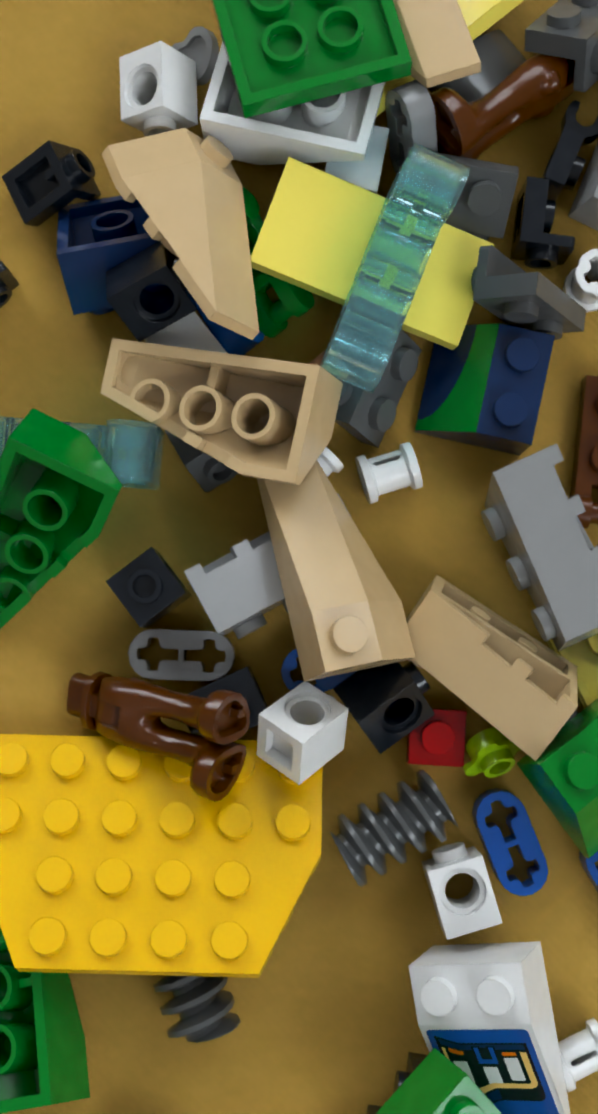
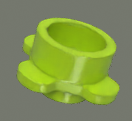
[463,727,521,778]

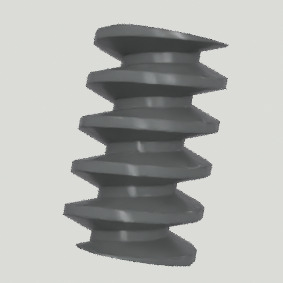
[330,770,460,887]
[153,976,241,1043]

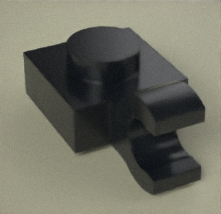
[542,100,598,201]

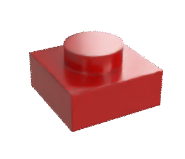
[406,708,467,767]

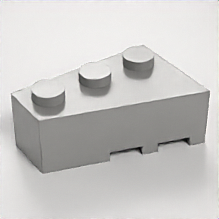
[481,443,598,652]
[184,493,352,639]

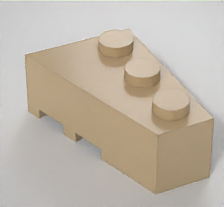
[406,574,578,761]

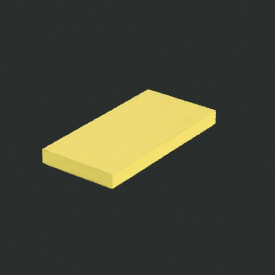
[251,157,495,350]

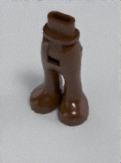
[429,54,575,159]
[67,671,250,802]

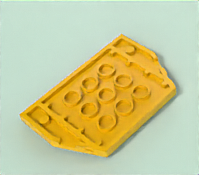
[0,734,323,978]

